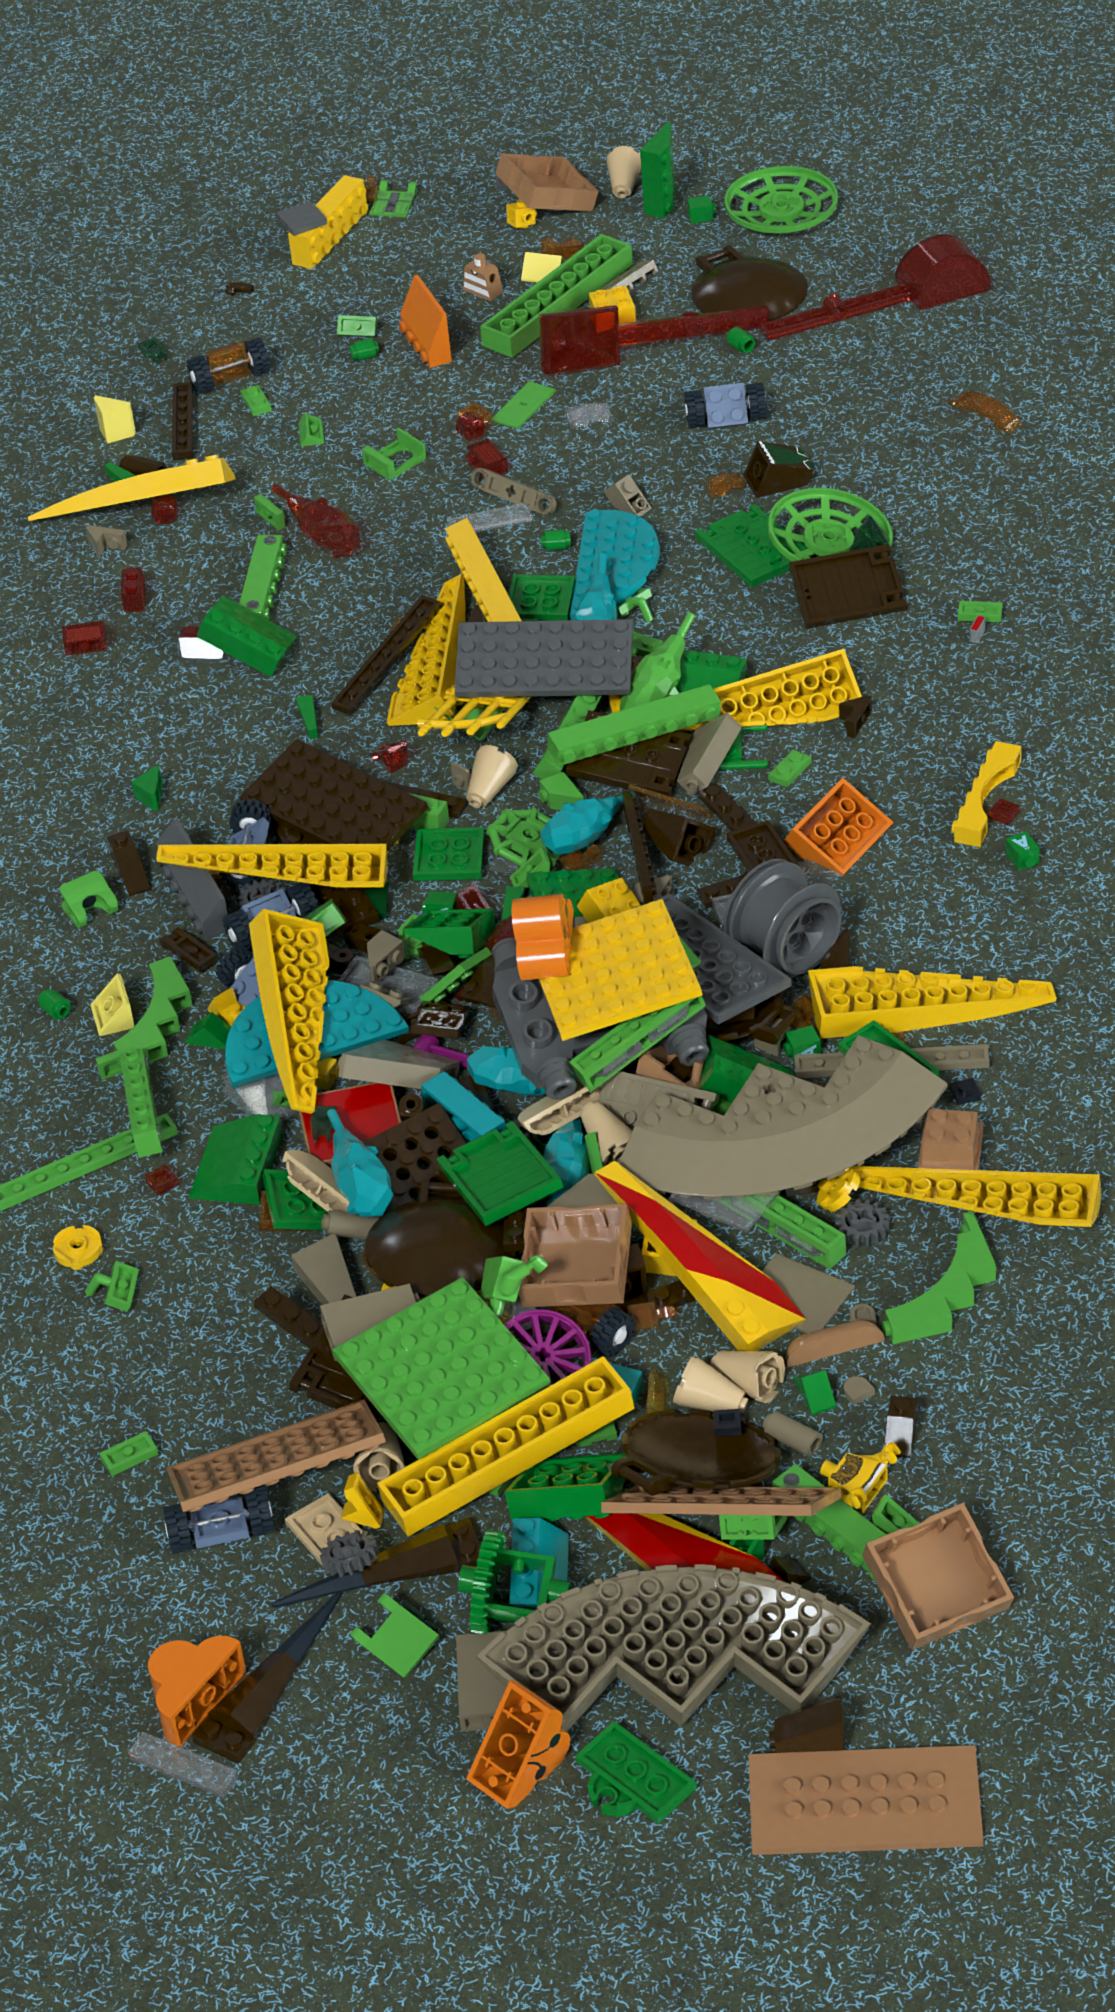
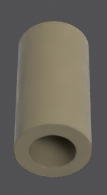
[321,1210,379,1240]
[763,1411,823,1457]

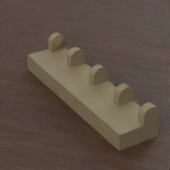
[599,259,658,291]

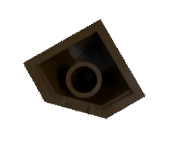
[643,808,716,866]
[769,1694,844,1753]

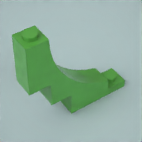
[95,957,193,1080]
[882,1211,996,1344]

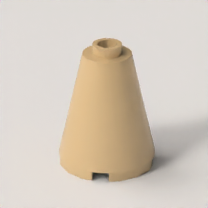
[606,146,641,198]
[466,745,518,808]
[580,1102,632,1167]
[710,1351,785,1403]
[673,1356,749,1413]
[353,1422,406,1492]

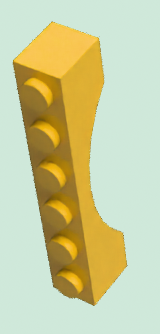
[951,741,1021,847]

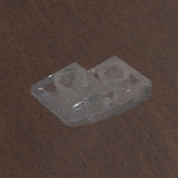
[565,403,612,427]

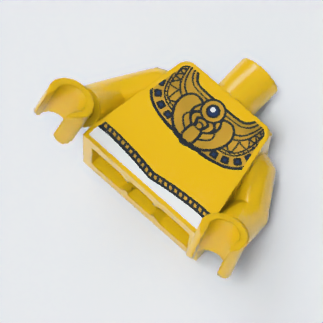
[820,1442,901,1514]

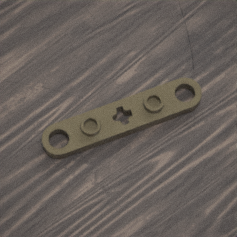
[470,468,556,515]

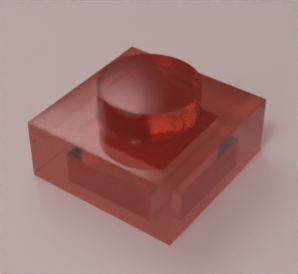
[988,798,1020,825]
[144,1164,179,1196]

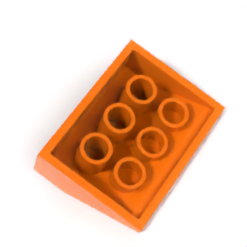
[399,275,452,368]
[783,778,894,876]

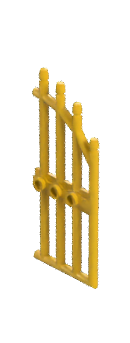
[417,685,532,737]

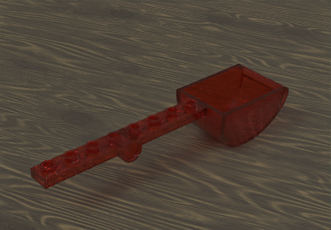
[760,234,991,341]
[538,305,769,374]

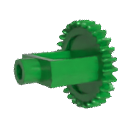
[458,1529,571,1634]

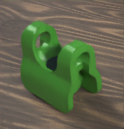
[60,871,118,929]

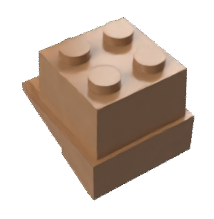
[636,1044,704,1106]
[918,1109,984,1170]

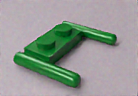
[720,723,769,770]

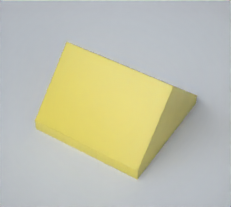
[521,252,566,283]
[94,395,136,444]
[90,973,134,1036]

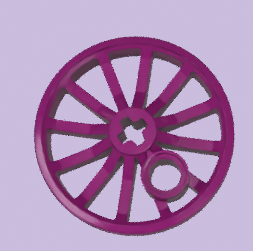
[505,1310,591,1401]

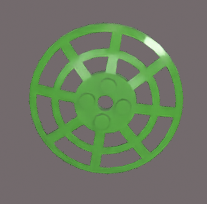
[725,166,838,233]
[768,488,893,561]

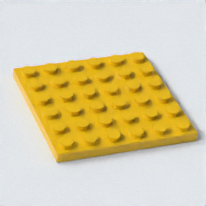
[539,899,703,1041]

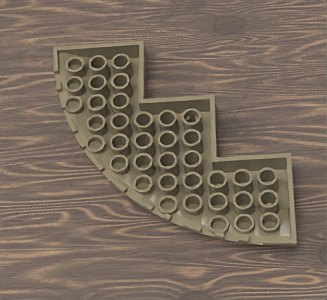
[619,1035,948,1200]
[476,1564,871,1732]

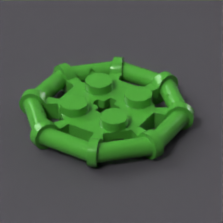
[486,807,563,868]

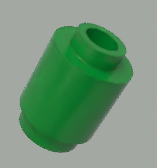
[726,327,755,353]
[349,338,379,361]
[540,529,571,552]
[38,989,71,1020]

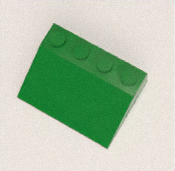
[640,122,675,219]
[196,596,298,677]
[676,650,748,693]
[403,908,496,958]
[700,1035,797,1103]
[189,1114,283,1205]
[504,1453,626,1521]

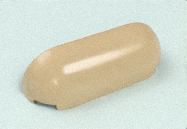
[518,1080,603,1135]
[283,1150,349,1212]

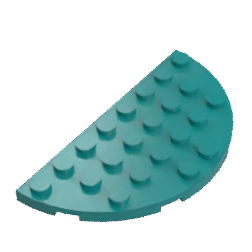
[570,509,660,620]
[225,980,409,1088]

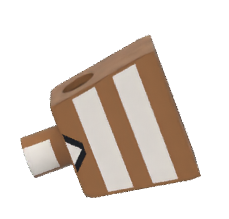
[463,253,503,301]

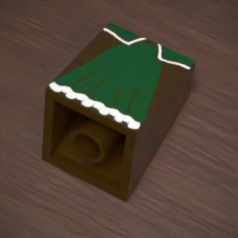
[743,441,814,498]

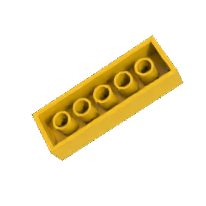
[288,175,368,269]

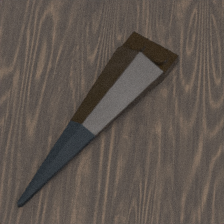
[271,1517,481,1608]
[192,1592,340,1764]

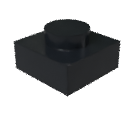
[950,1078,981,1105]
[714,1409,741,1437]

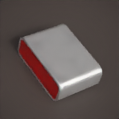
[970,615,985,643]

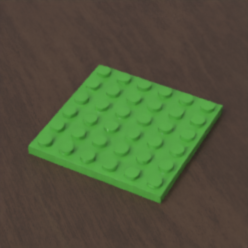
[332,1277,550,1460]

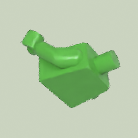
[480,1255,548,1317]

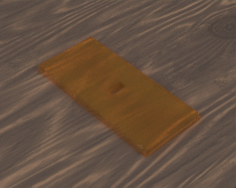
[628,784,712,820]

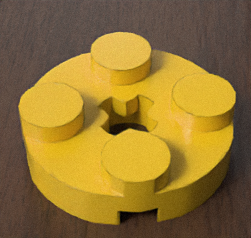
[816,1167,860,1212]
[53,1225,103,1270]

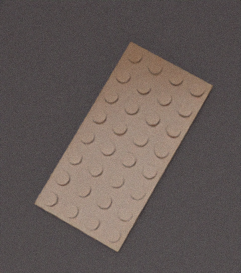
[166,1400,386,1512]

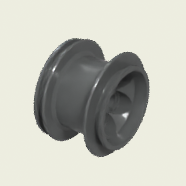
[723,859,842,978]

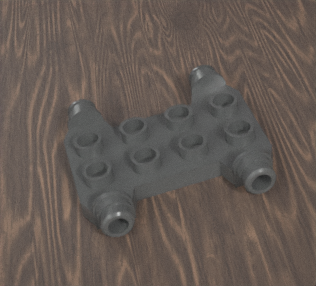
[492,906,710,1100]

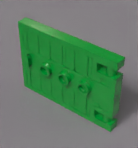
[695,504,812,588]
[436,1121,563,1226]

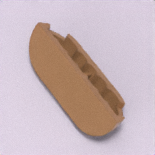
[786,1320,885,1368]

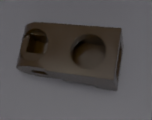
[344,923,381,953]
[325,937,354,974]

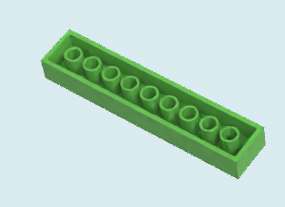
[480,234,633,358]

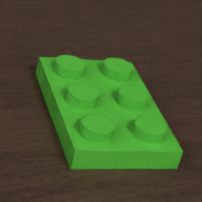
[420,947,492,1002]

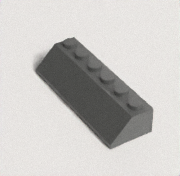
[154,818,228,940]

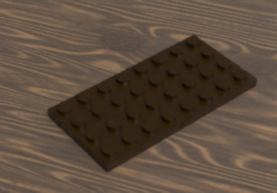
[239,739,428,851]

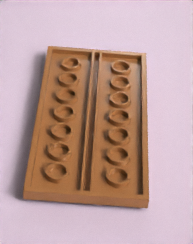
[601,1485,841,1516]
[748,1745,983,1855]

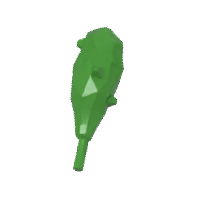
[620,612,695,711]

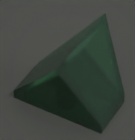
[850,516,892,560]

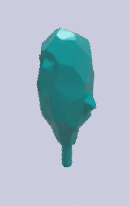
[574,553,617,620]
[540,790,636,855]
[467,1046,578,1097]
[327,1109,393,1217]
[543,1117,592,1206]

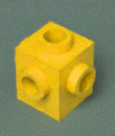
[506,200,537,228]

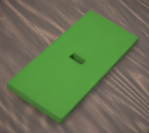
[491,381,556,429]

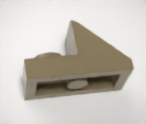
[86,525,128,557]

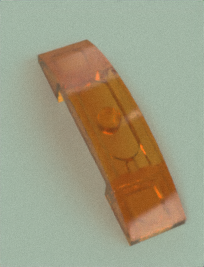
[949,391,1023,434]

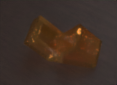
[541,237,584,260]

